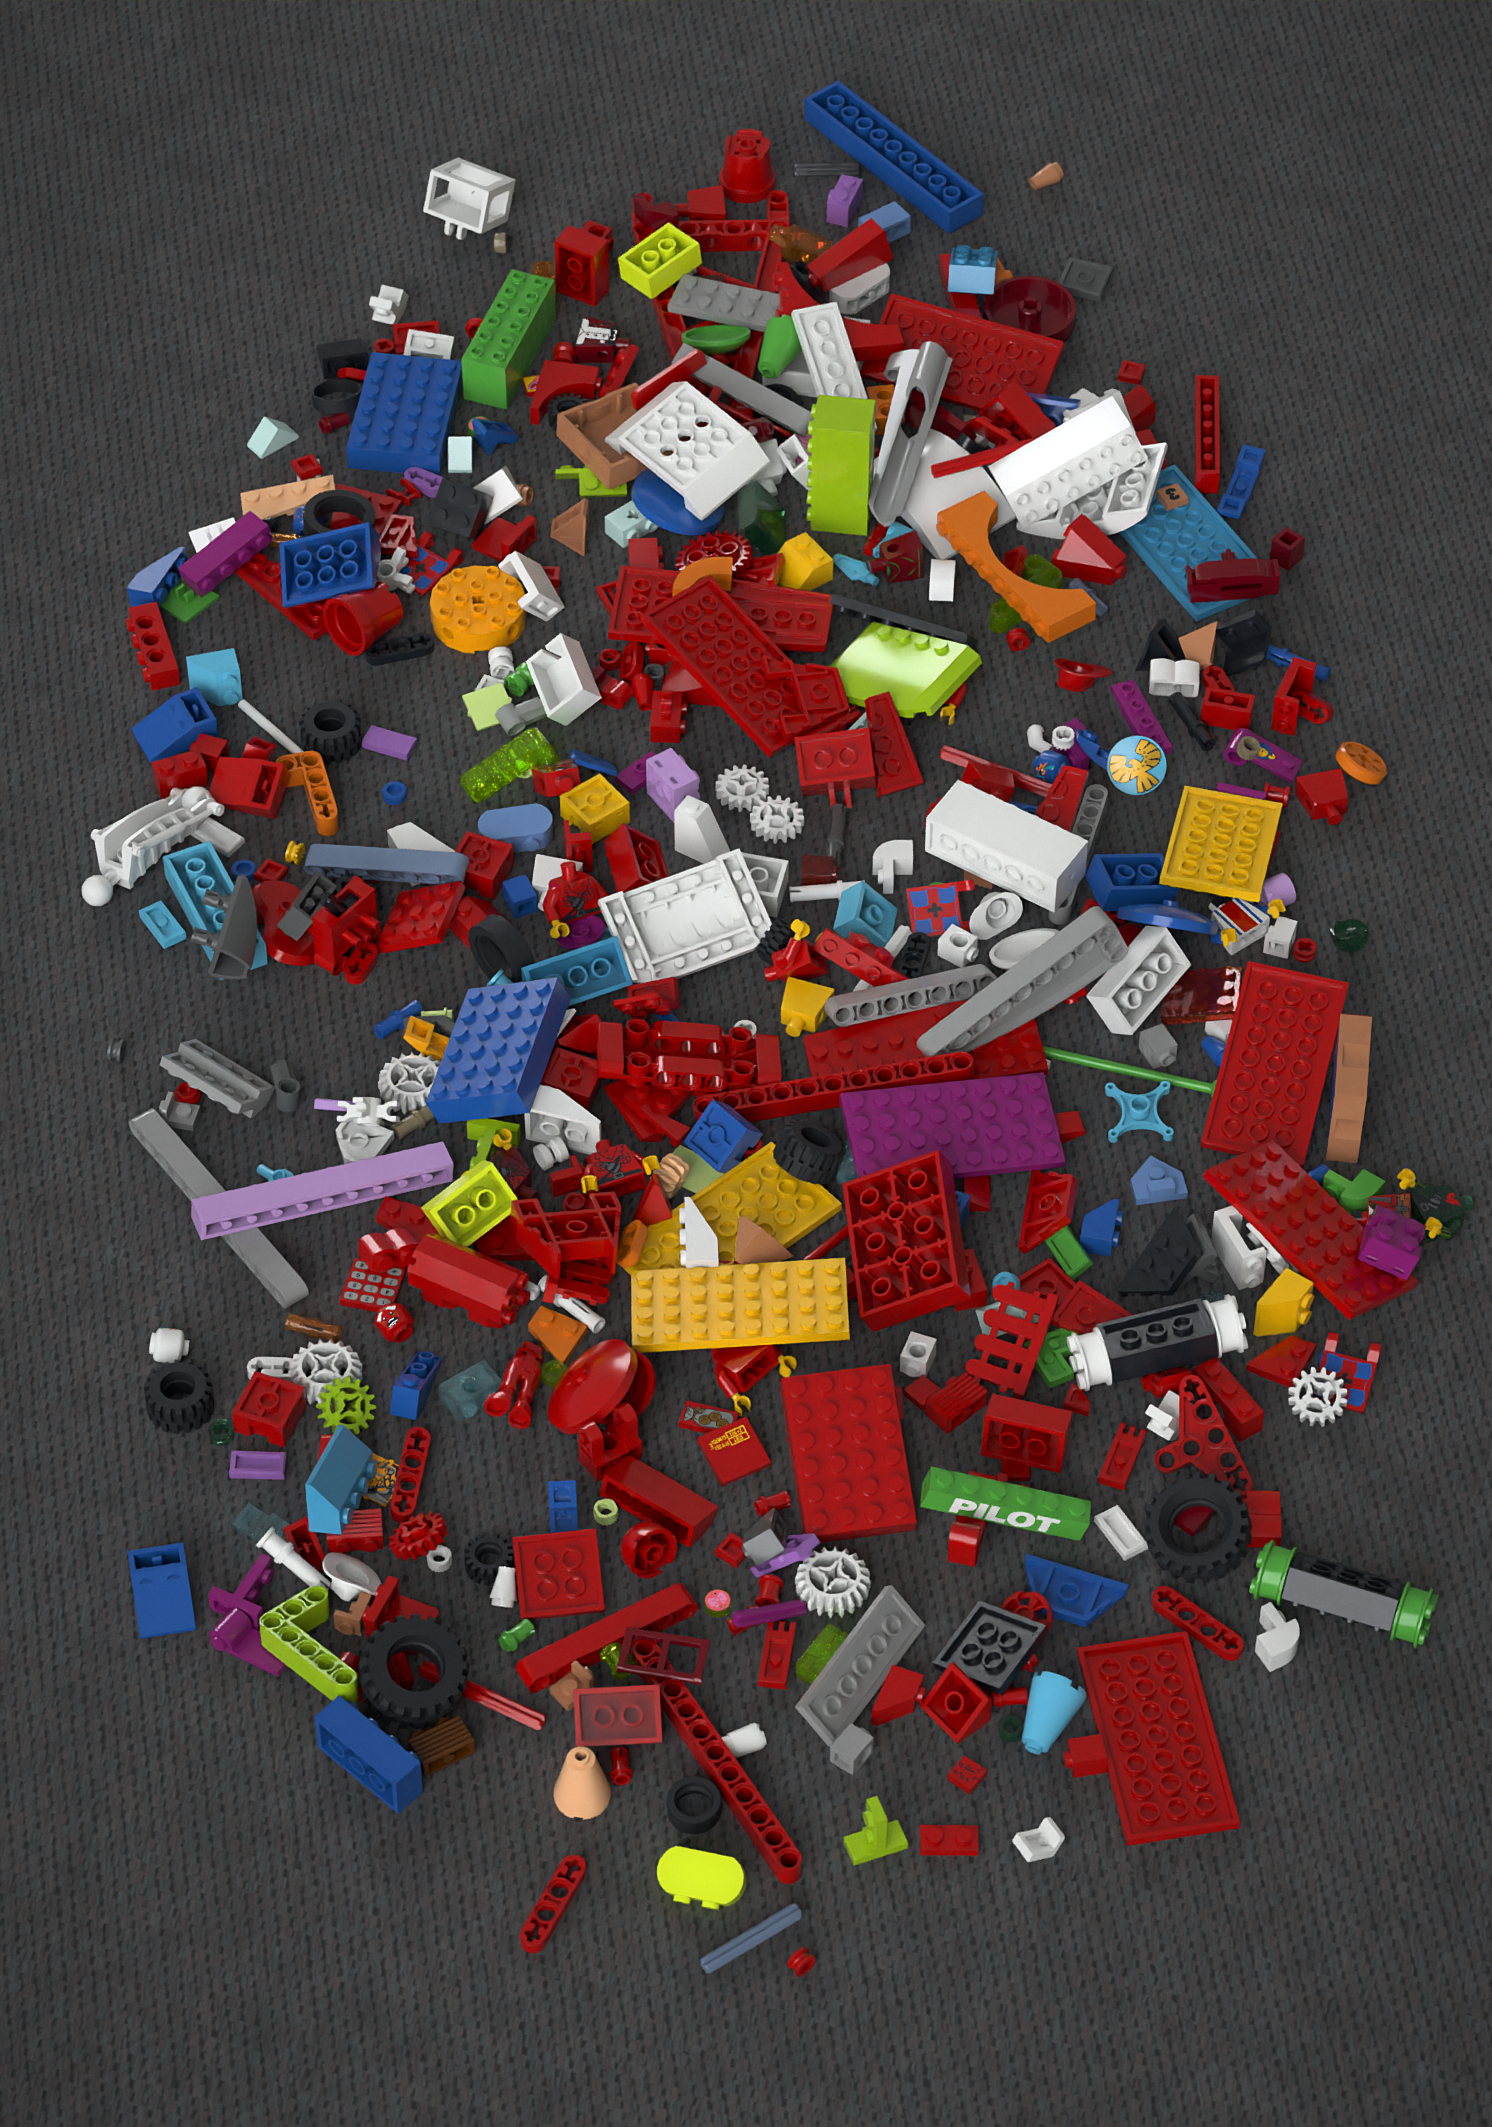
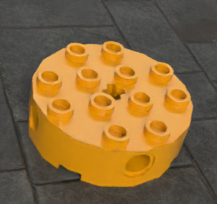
[430,566,527,653]

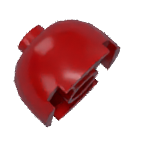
[620,1522,677,1579]

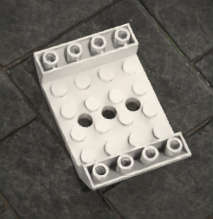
[605,381,770,521]

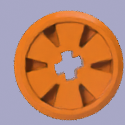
[1335,742,1388,785]

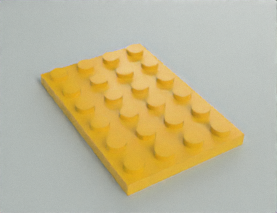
[1159,786,1283,902]

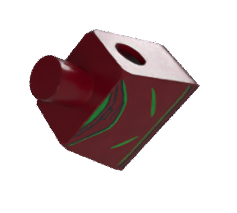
[867,531,924,583]

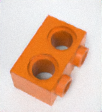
[866,384,905,435]

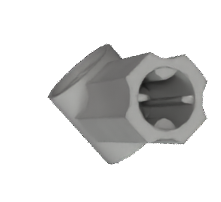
[495,697,547,736]

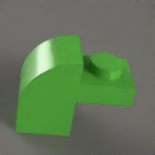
[1322,1169,1386,1215]

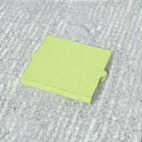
[462,682,512,731]

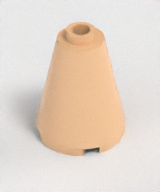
[554,1747,611,1819]

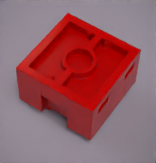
[455,831,514,900]
[540,1047,602,1111]
[232,1371,307,1447]

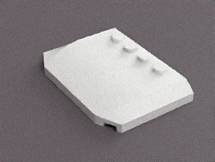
[598,849,772,983]

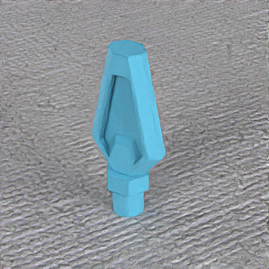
[833,553,879,586]

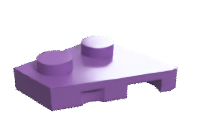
[750,1533,820,1577]

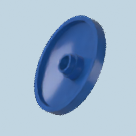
[631,468,724,535]
[1117,900,1219,935]

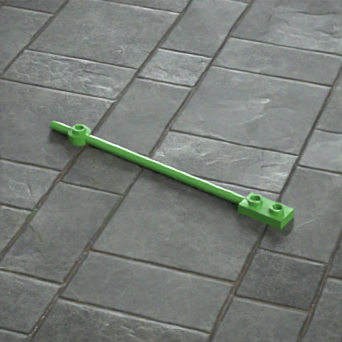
[1043,1046,1217,1097]

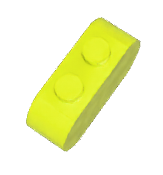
[657,1846,746,1910]

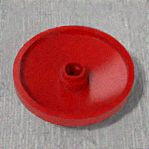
[547,1339,637,1434]

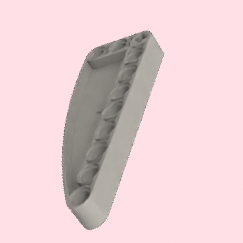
[917,906,1129,1057]

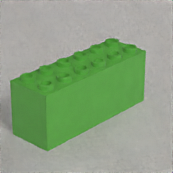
[462,269,556,409]

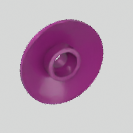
[556,915,605,949]

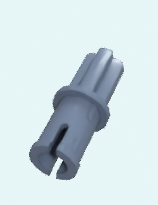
[1068,578,1108,616]

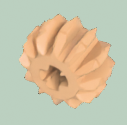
[650,1153,690,1199]

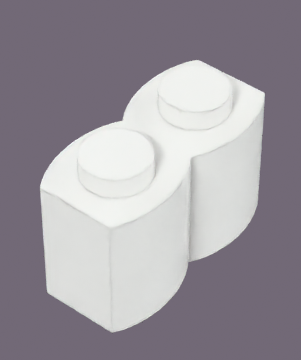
[1149,658,1199,697]

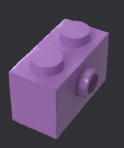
[827,174,863,227]

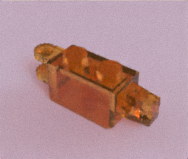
[769,224,833,264]

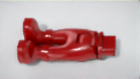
[484,1341,544,1429]

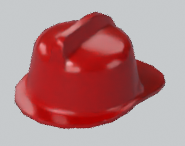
[1054,658,1112,692]

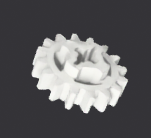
[716,765,769,812]
[750,796,804,844]
[1288,1367,1347,1427]

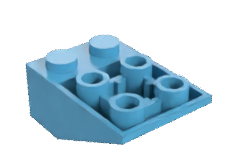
[948,245,998,294]

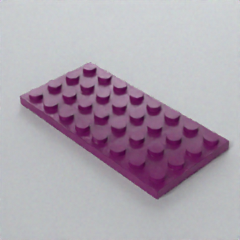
[839,1072,1066,1179]

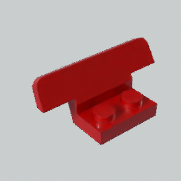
[631,349,707,411]

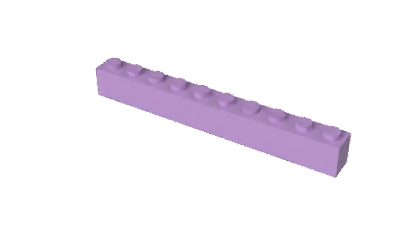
[191,1142,454,1240]

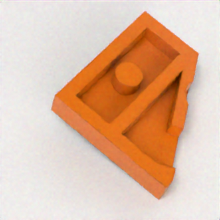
[528,1306,588,1368]

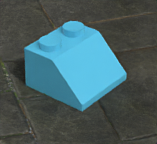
[186,648,243,706]
[833,881,898,947]

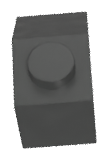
[742,1507,790,1567]

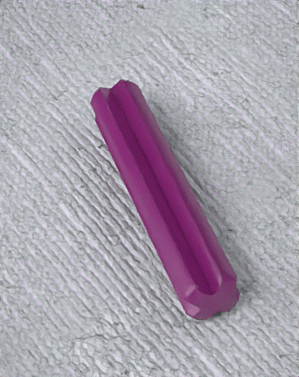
[732,1599,807,1627]

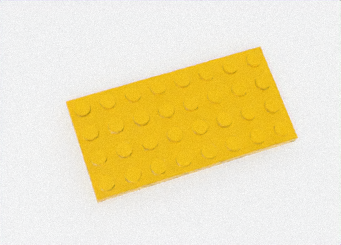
[623,1142,842,1275]
[631,1258,850,1353]

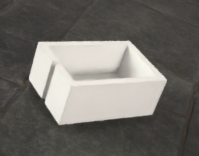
[526,633,601,726]

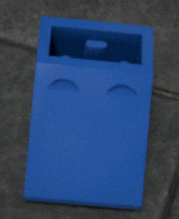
[131,687,218,764]
[127,1542,196,1639]

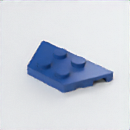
[1025,1554,1129,1627]

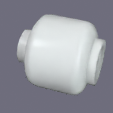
[149,1327,189,1364]

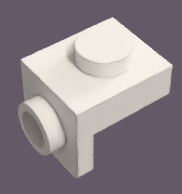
[1012,1817,1065,1862]

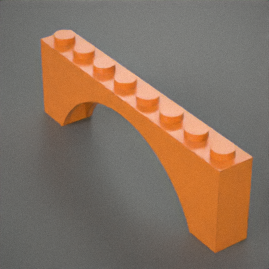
[936,491,1096,643]

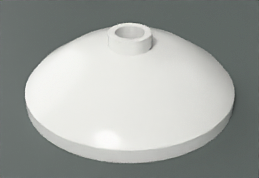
[989,928,1059,970]

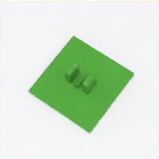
[160,577,220,624]

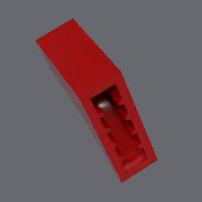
[530,359,603,425]

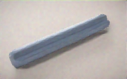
[700,1903,802,1973]

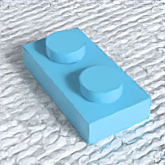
[139,900,186,949]

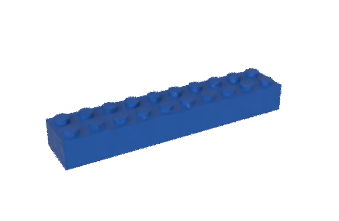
[804,80,984,233]

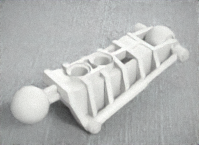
[82,786,225,906]

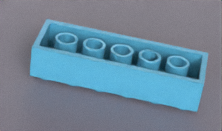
[163,841,268,980]

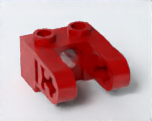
[578,1402,643,1482]

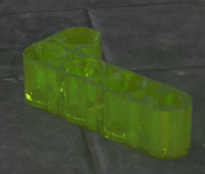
[989,554,1063,633]
[460,728,560,803]

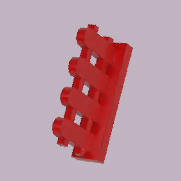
[543,1211,613,1306]
[965,1281,1059,1400]

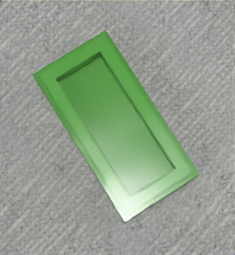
[1045,1225,1094,1280]

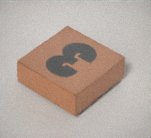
[1156,483,1189,511]

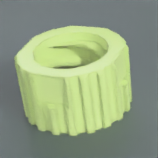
[593,1498,618,1526]

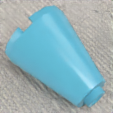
[1022,1671,1087,1754]

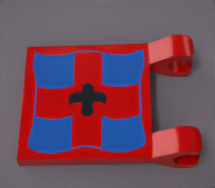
[399,531,464,597]
[906,879,975,937]
[1313,1332,1381,1414]

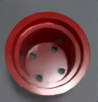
[719,129,776,203]
[323,582,403,656]

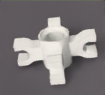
[376,547,416,595]
[337,1097,400,1127]

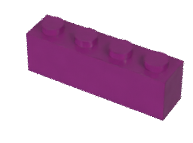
[178,511,273,598]

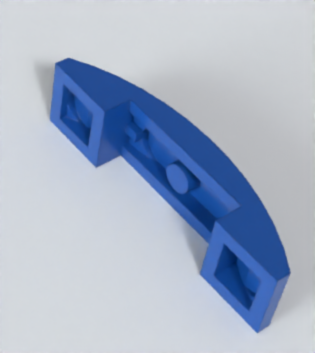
[1217,444,1266,519]
[548,1480,578,1533]

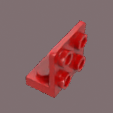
[472,515,537,562]

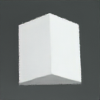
[473,466,523,525]

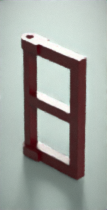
[616,1627,710,1685]

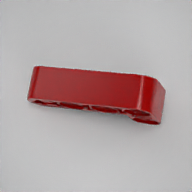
[948,1471,997,1567]

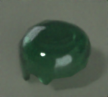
[1329,919,1370,953]

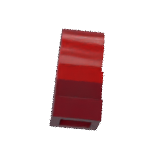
[591,665,634,710]

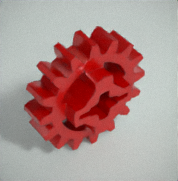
[389,1511,448,1561]

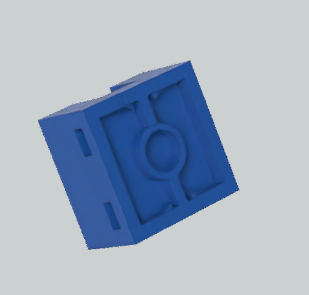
[684,1100,763,1174]

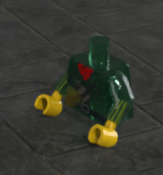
[1397,1168,1474,1243]

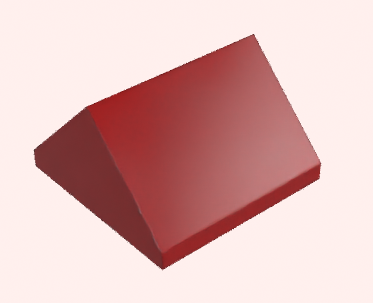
[920,1662,992,1743]

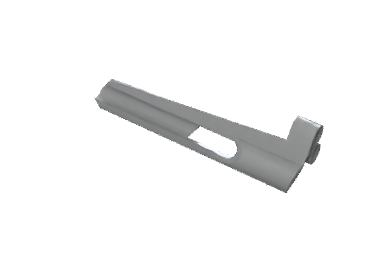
[868,341,952,527]

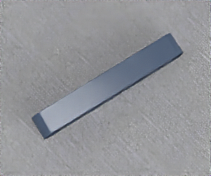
[304,844,470,884]

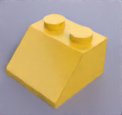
[777,532,833,591]
[1253,1268,1314,1337]

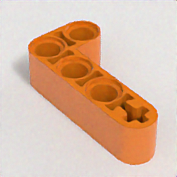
[276,751,339,836]

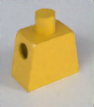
[781,977,834,1037]

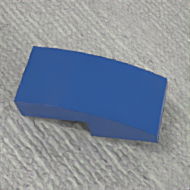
[1075,728,1110,770]

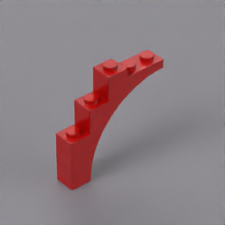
[773,262,904,362]

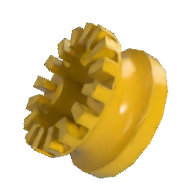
[285,841,305,865]

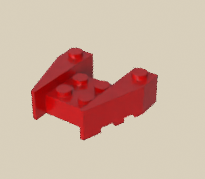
[509,1191,621,1279]

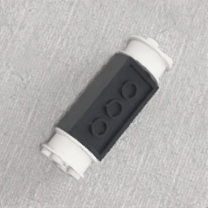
[1067,1294,1248,1391]

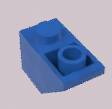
[1080,1199,1123,1256]

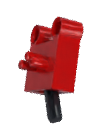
[312,877,381,976]

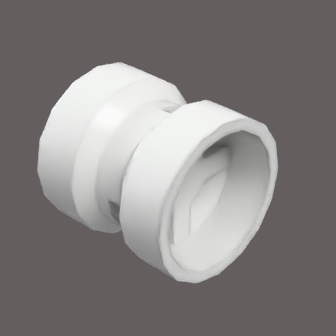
[488,647,515,680]
[533,1136,569,1170]

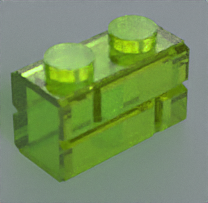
[796,1623,849,1685]

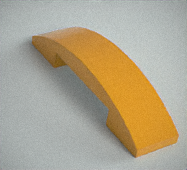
[403,1016,450,1063]

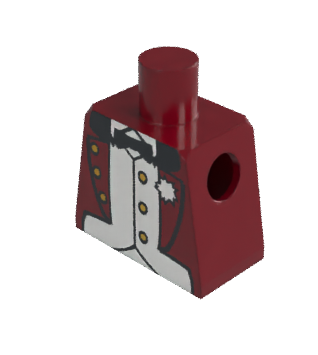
[576,317,631,363]

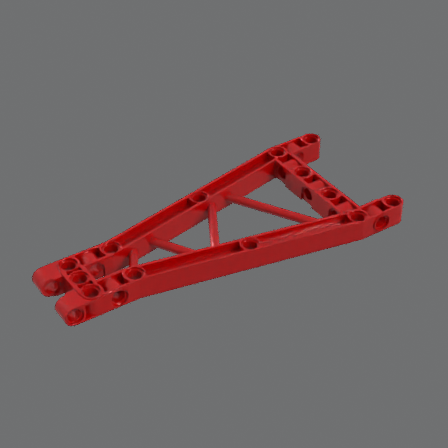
[632,190,790,441]

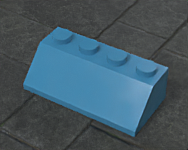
[521,936,633,1006]
[305,1425,377,1535]

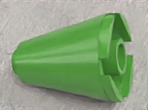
[758,315,803,378]

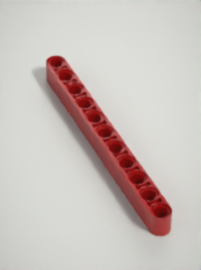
[693,1051,974,1123]
[631,1639,802,1884]

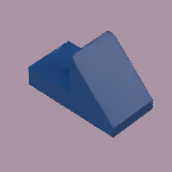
[472,418,519,456]

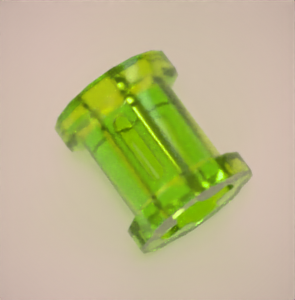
[600,1642,636,1680]

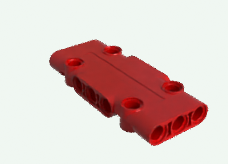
[596,1018,781,1093]

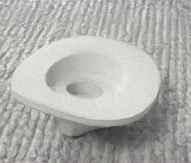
[322,1552,381,1602]

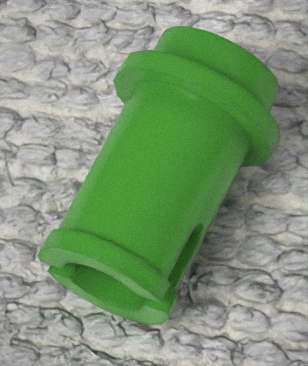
[498,1619,535,1652]

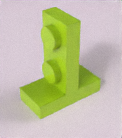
[467,1118,521,1169]
[843,1796,908,1866]

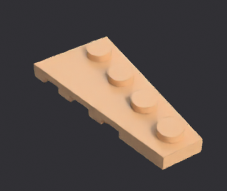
[241,475,336,520]

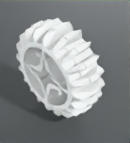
[378,1052,440,1115]
[289,1338,362,1405]
[795,1546,871,1619]

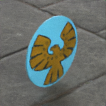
[1107,736,1166,795]

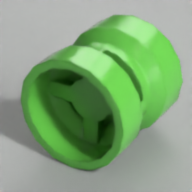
[504,663,534,697]

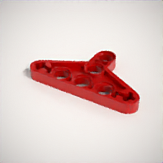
[1154,1375,1254,1498]

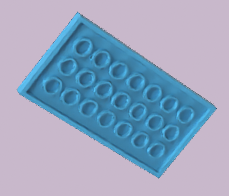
[1119,465,1258,622]

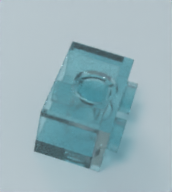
[439,1360,502,1422]

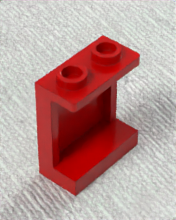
[1271,657,1317,736]

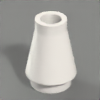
[489,1566,517,1608]

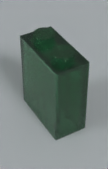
[737,480,786,556]

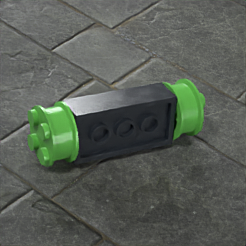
[1249,1540,1439,1649]

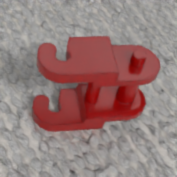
[386,478,421,507]

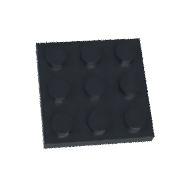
[932,1600,1049,1695]

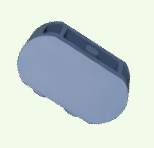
[478,803,553,853]

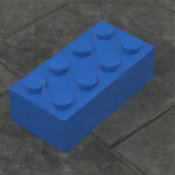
[315,1695,423,1814]

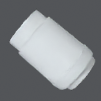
[721,1723,767,1758]

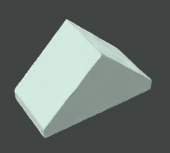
[247,416,299,459]
[448,437,473,473]

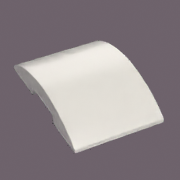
[874,429,1015,560]
[1016,443,1168,539]

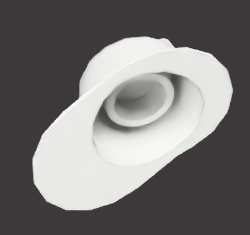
[969,892,1023,940]

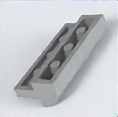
[159,1039,274,1118]

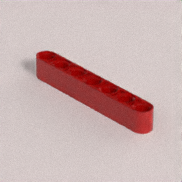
[515,1583,698,1693]

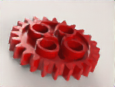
[676,530,753,580]

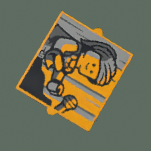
[363,1453,404,1507]

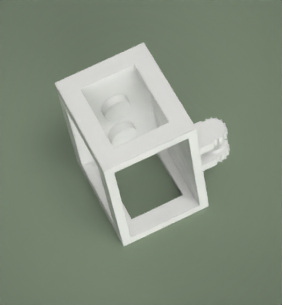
[423,158,515,240]

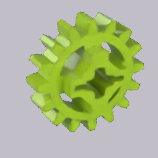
[316,1376,376,1435]

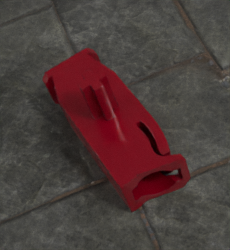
[1185,549,1280,603]

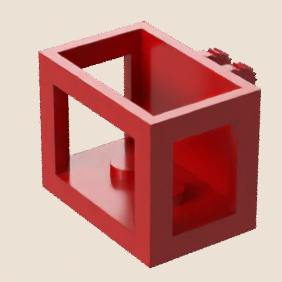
[794,727,876,810]

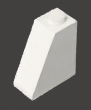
[674,795,730,864]
[387,822,455,886]

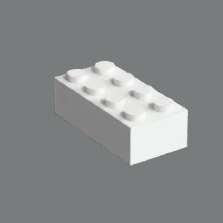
[1086,926,1191,1035]

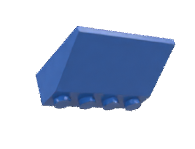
[280,522,381,608]

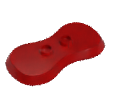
[252,880,315,966]

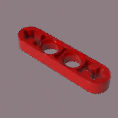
[390,1427,431,1523]
[1152,1586,1244,1661]
[520,1855,586,1953]

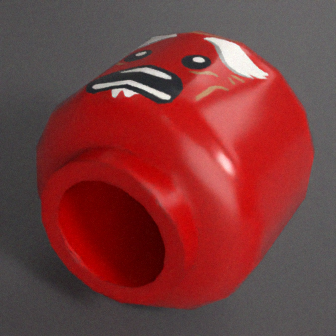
[374,1303,414,1343]

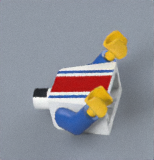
[1209,898,1286,955]

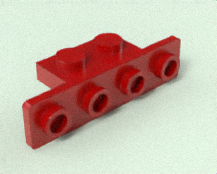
[813,928,909,987]

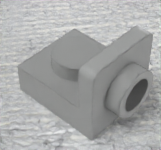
[159,1092,201,1131]

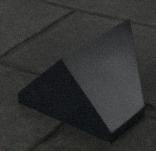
[1135,618,1186,671]

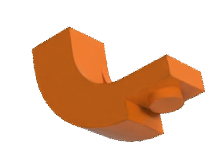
[672,557,733,597]

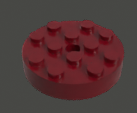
[984,276,1076,342]

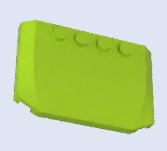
[829,622,982,718]

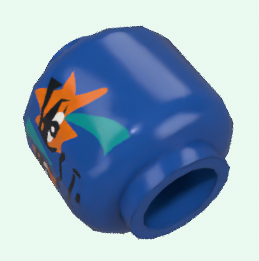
[1033,750,1071,784]

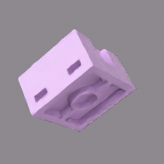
[646,748,700,823]

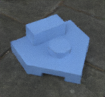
[1130,1156,1188,1205]

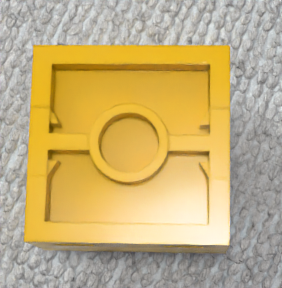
[560,774,630,844]

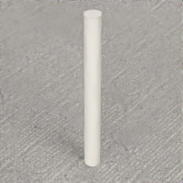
[238,699,304,754]

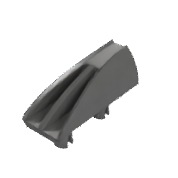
[190,874,257,980]

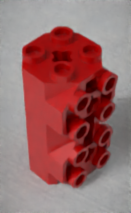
[407,1233,530,1329]

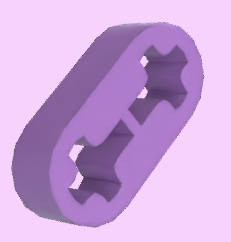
[404,467,442,498]

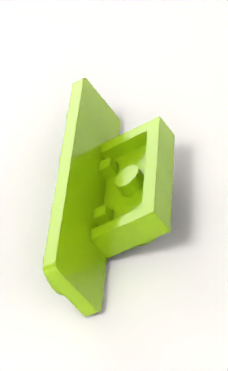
[555,465,627,498]

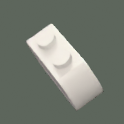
[829,263,890,314]

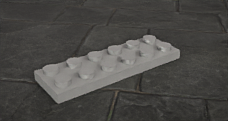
[668,274,780,332]
[795,1585,925,1747]

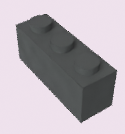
[277,871,337,941]

